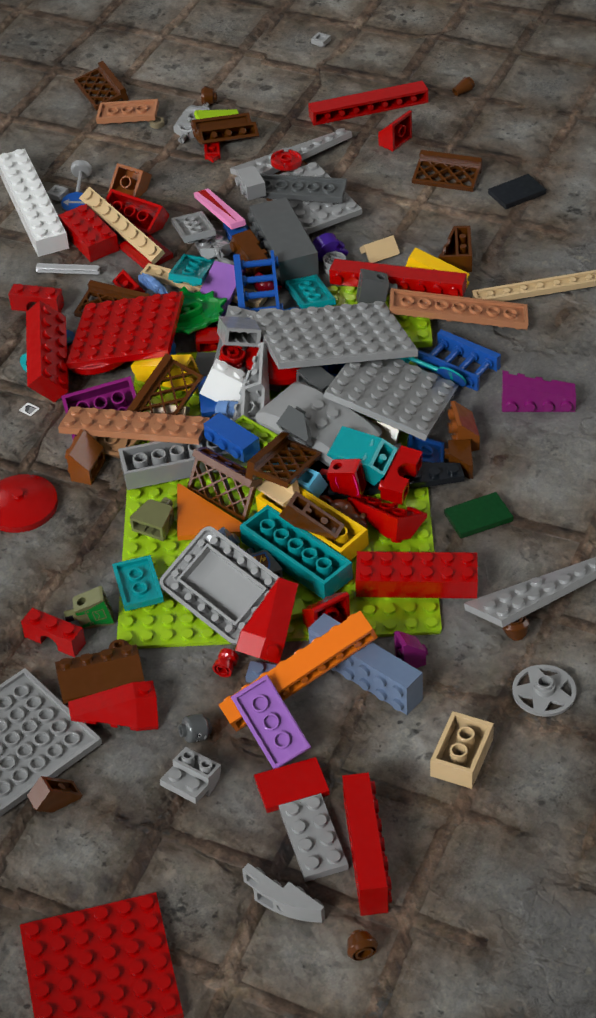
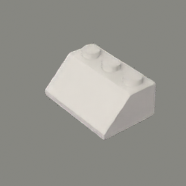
[199,359,247,402]

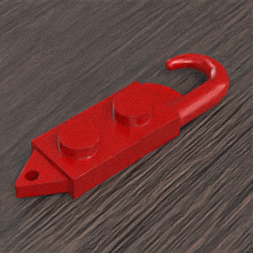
[204,142,220,163]

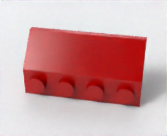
[105,189,170,235]

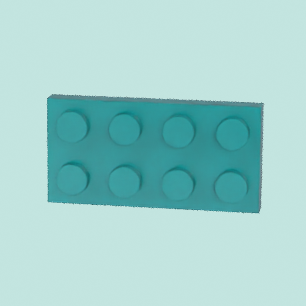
[168,254,215,286]
[284,274,336,309]

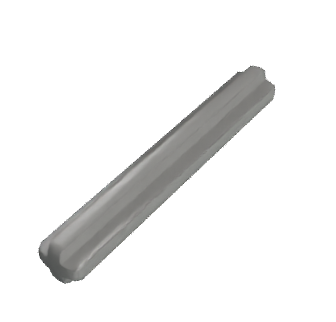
[36,263,100,275]

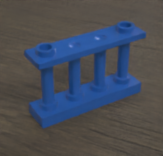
[233,250,283,312]
[418,329,501,391]

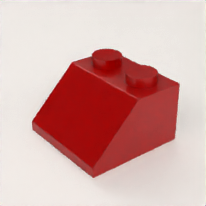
[378,110,412,151]
[302,592,350,629]

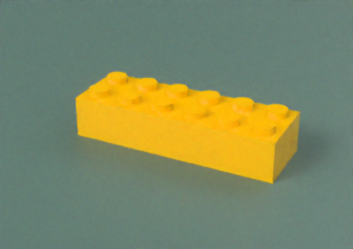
[256,486,369,561]

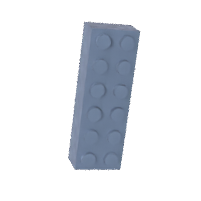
[308,613,423,715]

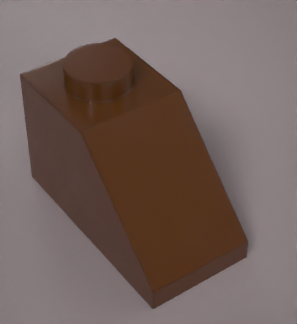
[444,439,473,479]
[27,776,83,813]

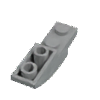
[242,863,325,923]

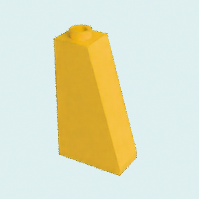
[405,247,470,289]
[130,354,200,394]

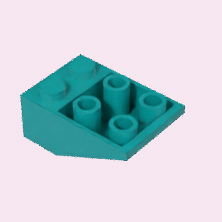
[327,426,398,486]

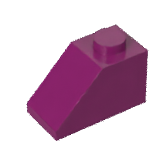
[394,631,428,668]

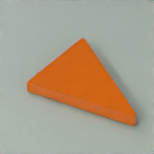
[177,484,242,541]

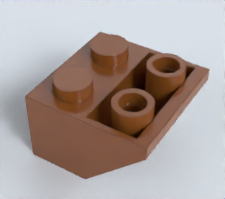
[447,401,480,451]
[65,429,106,485]

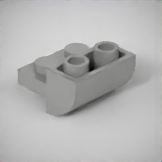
[160,747,221,804]

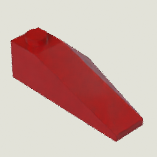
[347,495,427,543]
[235,577,298,664]
[68,681,159,731]

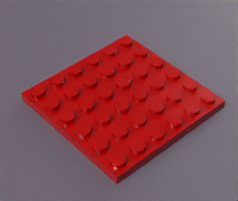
[66,291,184,369]
[20,892,184,1018]

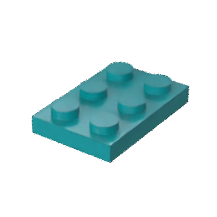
[112,555,164,611]

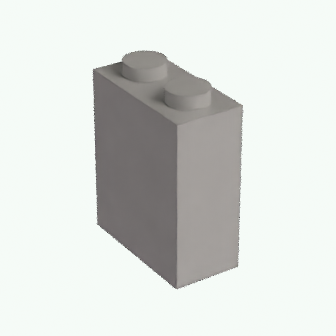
[217,316,262,347]

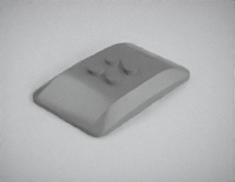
[255,382,382,467]
[159,526,280,645]

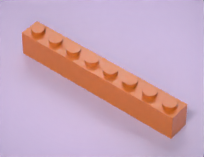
[219,611,378,732]

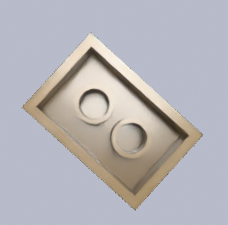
[430,711,494,789]

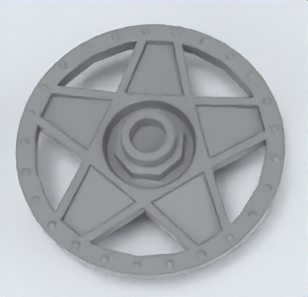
[512,665,576,717]

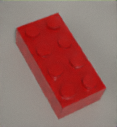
[58,204,119,262]

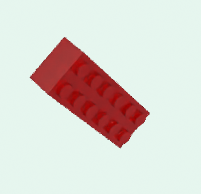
[26,300,69,403]
[355,551,478,599]
[342,772,392,916]

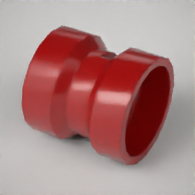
[212,648,239,677]

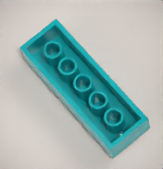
[240,505,353,599]

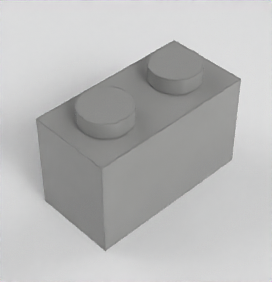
[235,165,266,201]

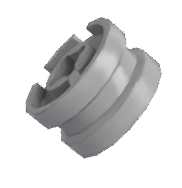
[323,251,346,276]

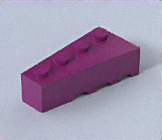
[501,370,576,412]

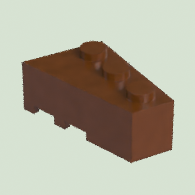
[438,226,472,272]
[230,229,272,284]

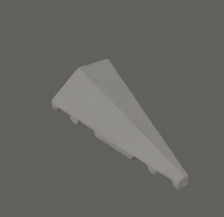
[229,342,270,422]

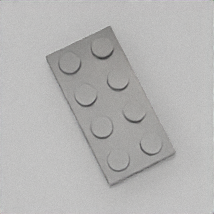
[171,211,216,244]
[279,793,349,882]

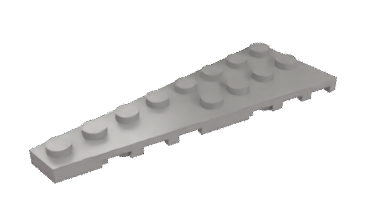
[230,128,352,175]
[464,557,596,628]

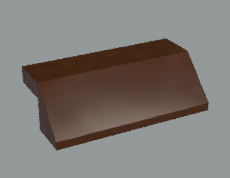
[190,112,259,145]

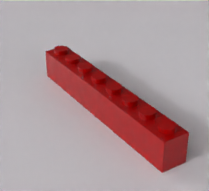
[308,80,428,126]
[329,259,467,297]

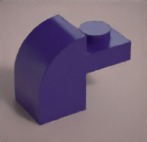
[312,233,349,263]

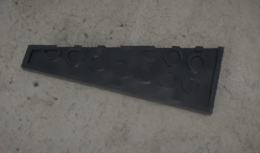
[310,460,464,500]

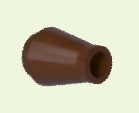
[452,77,475,96]

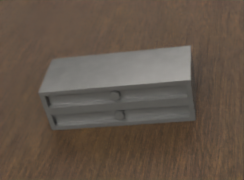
[247,197,319,288]

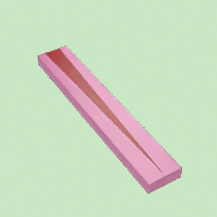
[194,189,246,230]

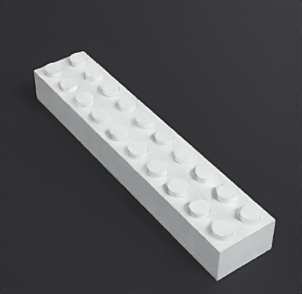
[0,149,69,257]

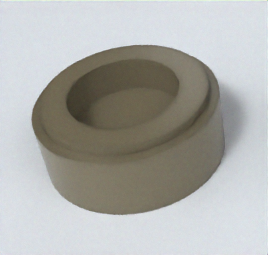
[149,116,165,129]

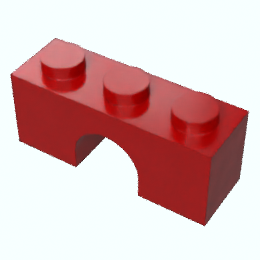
[8,284,64,312]
[378,445,423,505]
[21,608,86,657]

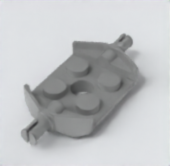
[173,103,211,143]
[195,230,232,260]

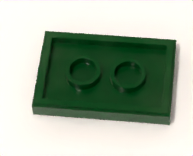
[444,492,513,539]

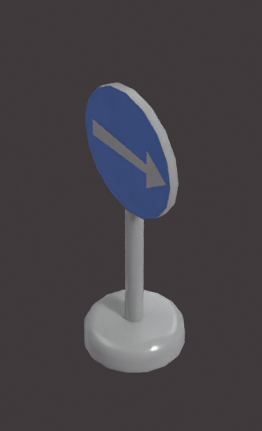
[61,160,92,211]

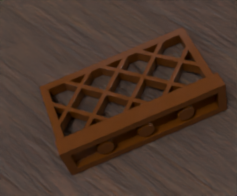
[73,61,129,111]
[412,150,482,192]
[74,280,150,318]
[126,353,204,415]
[245,431,322,488]
[187,447,263,521]

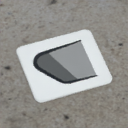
[19,403,40,416]

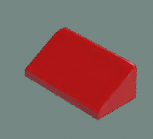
[112,269,146,293]

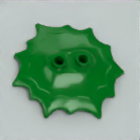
[175,286,227,334]

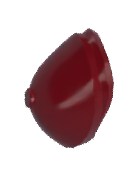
[253,272,283,292]

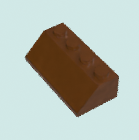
[55,644,145,704]

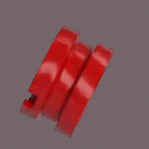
[218,345,245,369]

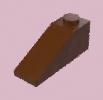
[279,491,345,540]

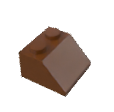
[108,163,152,198]

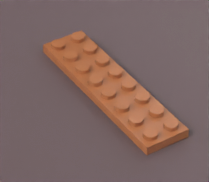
[389,288,528,330]
[58,406,210,445]

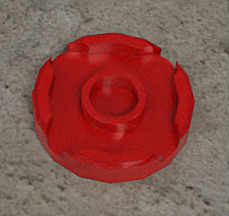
[271,150,302,171]

